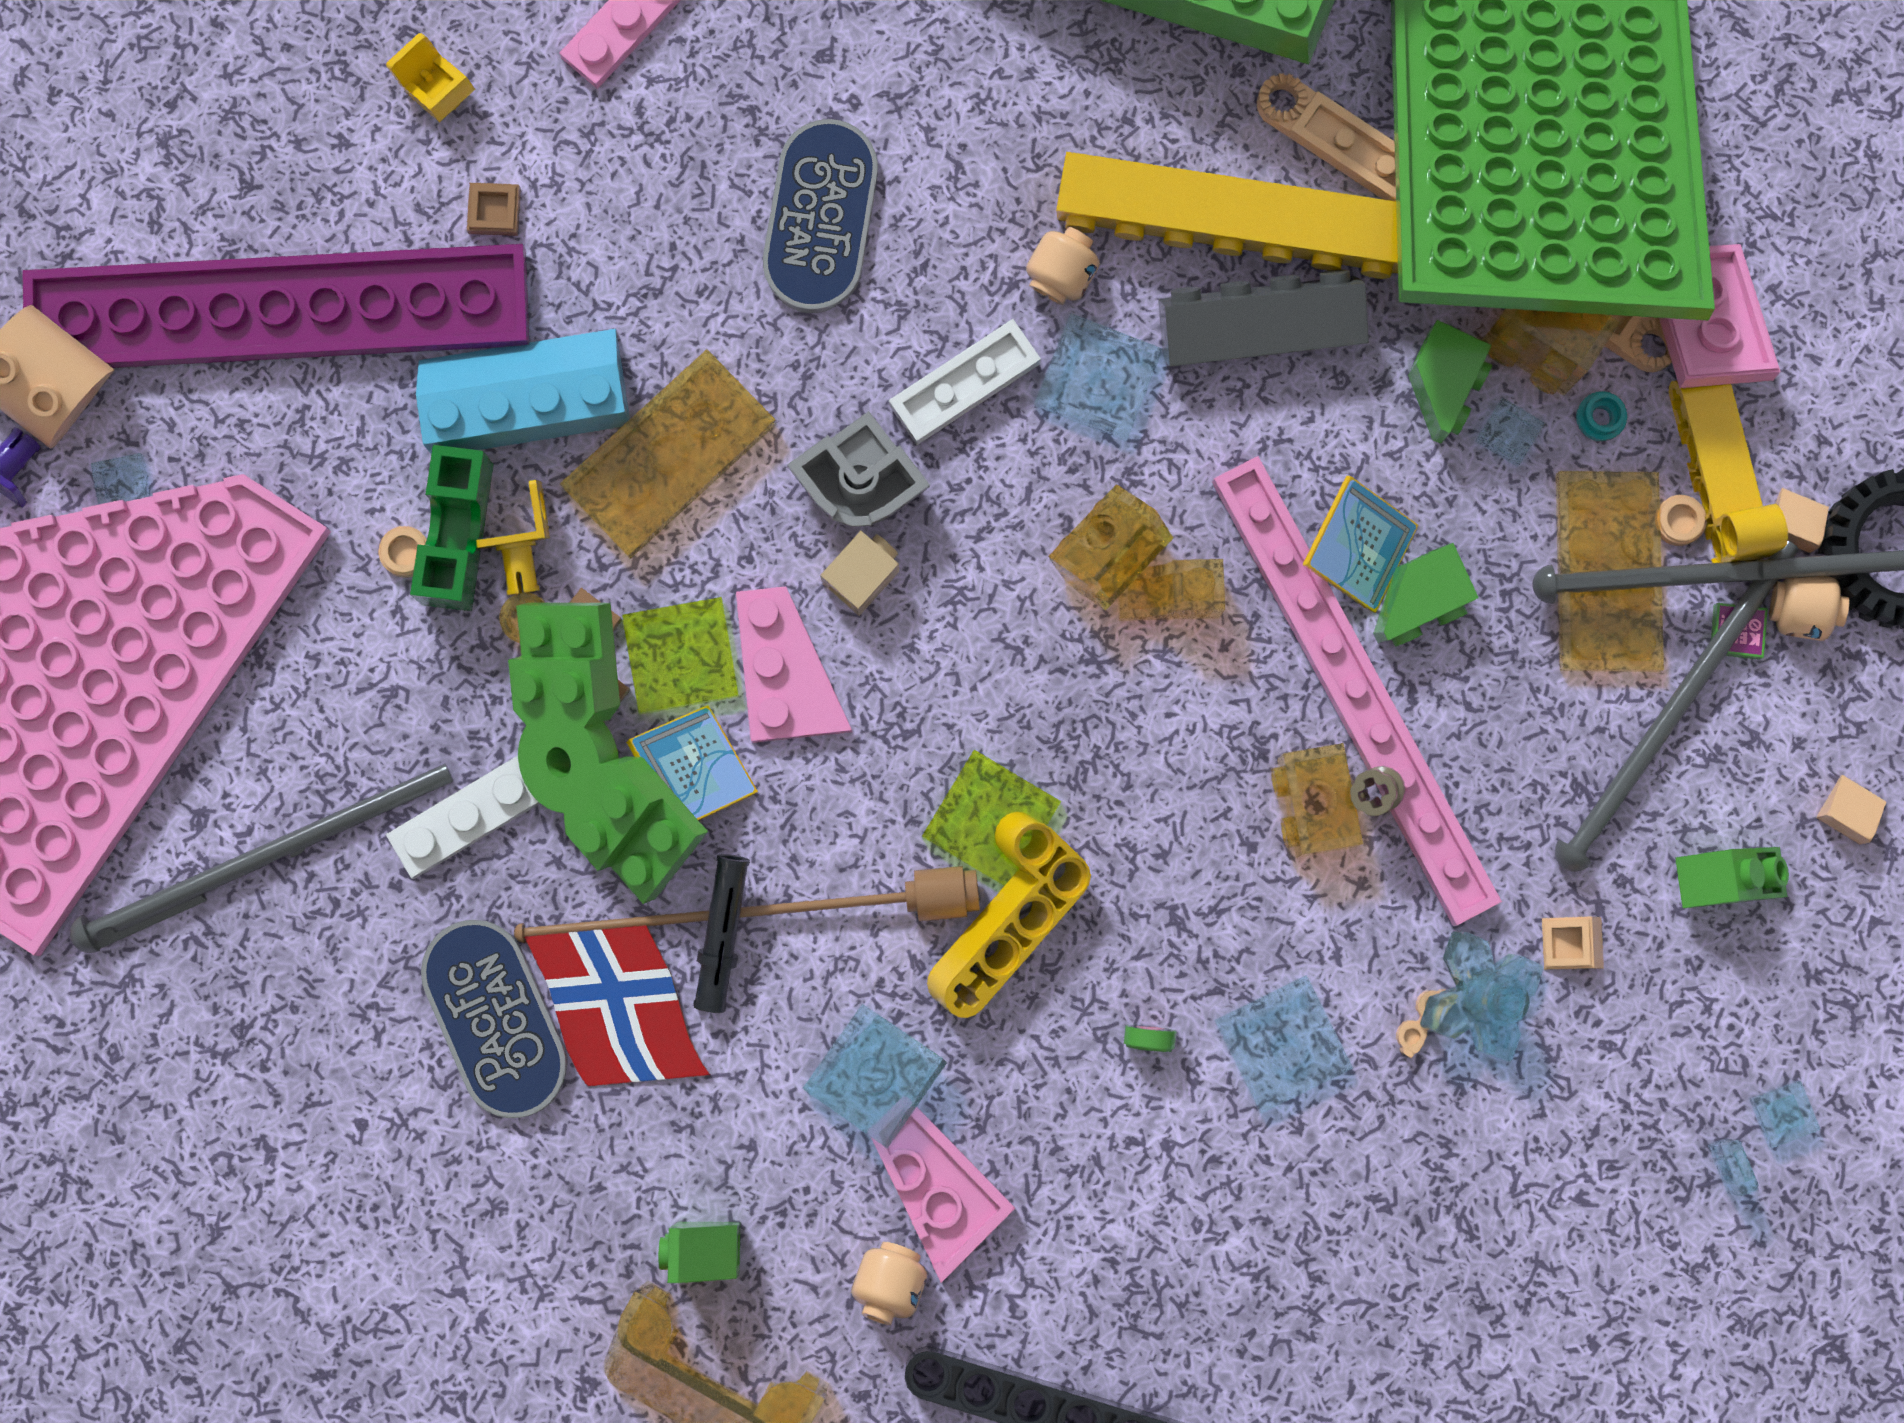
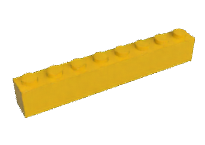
[1056,151,1398,279]

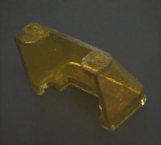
[604,1281,829,1423]

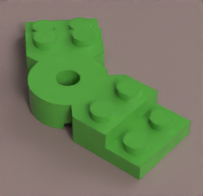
[508,603,708,904]

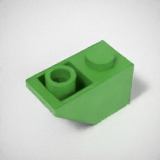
[1408,320,1492,444]
[1373,543,1479,647]
[1675,847,1789,908]
[658,1222,741,1283]

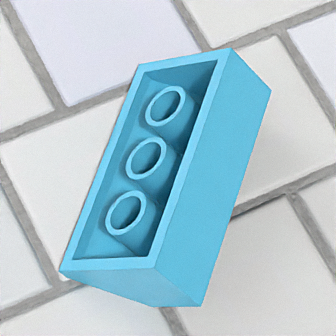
[416,329,631,454]

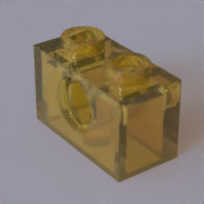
[1048,484,1173,611]
[1271,743,1363,858]

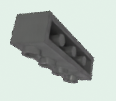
[1158,270,1369,367]

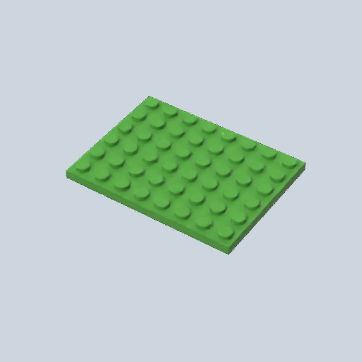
[1391,0,1715,321]

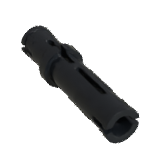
[693,854,750,1013]

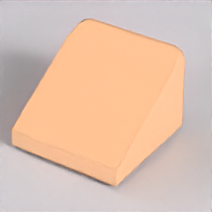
[1775,488,1829,553]
[1816,775,1886,845]
[1542,916,1604,970]

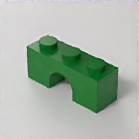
[410,445,494,611]

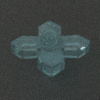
[1420,930,1543,1062]

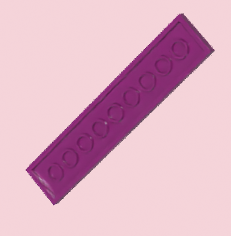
[23,244,529,368]

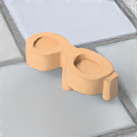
[1396,989,1453,1058]

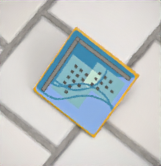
[1302,476,1418,613]
[626,705,758,821]

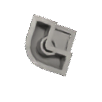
[787,411,930,526]

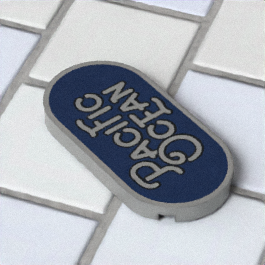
[763,119,878,313]
[421,920,568,1118]

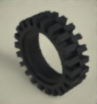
[1818,469,1904,629]

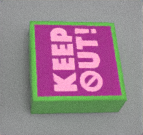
[1711,603,1768,660]

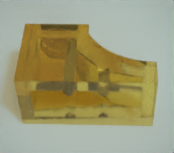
[1117,559,1225,621]

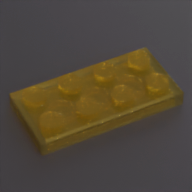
[560,349,776,559]
[1556,471,1664,672]

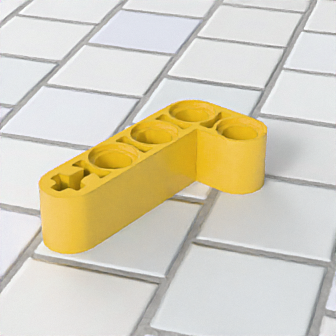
[1668,380,1788,563]
[927,811,1091,1018]

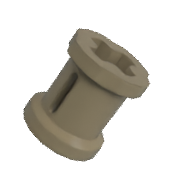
[1350,766,1405,816]

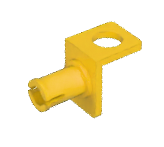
[476,480,550,595]

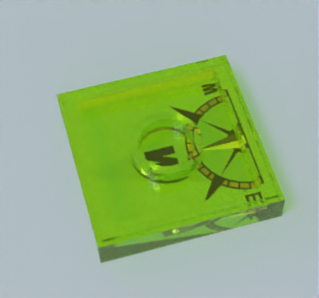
[622,597,740,715]
[922,750,1061,886]

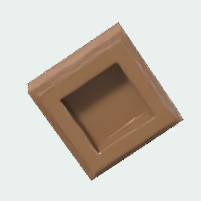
[467,183,521,236]

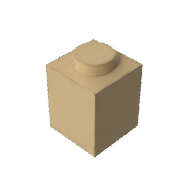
[820,531,899,616]

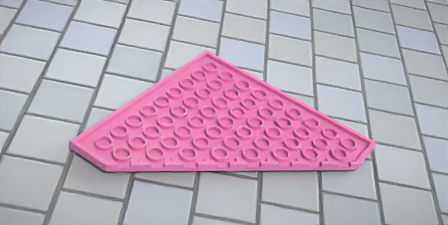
[0,474,331,956]

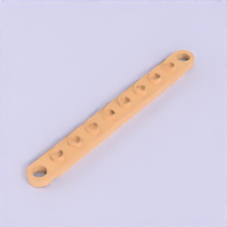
[1257,73,1672,372]

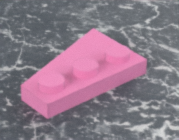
[736,586,852,743]
[869,1096,1015,1283]

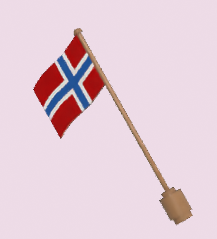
[514,866,980,1086]

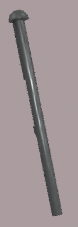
[1555,541,1799,872]
[1532,550,1904,604]
[70,764,454,953]

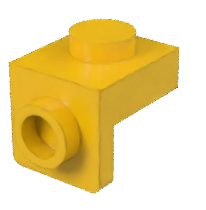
[386,33,475,122]

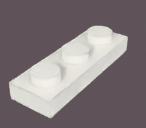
[889,319,1041,445]
[386,756,540,879]

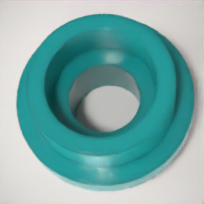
[1576,391,1628,442]

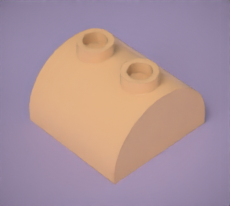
[0,305,114,449]

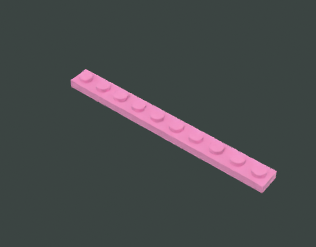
[1212,456,1502,926]

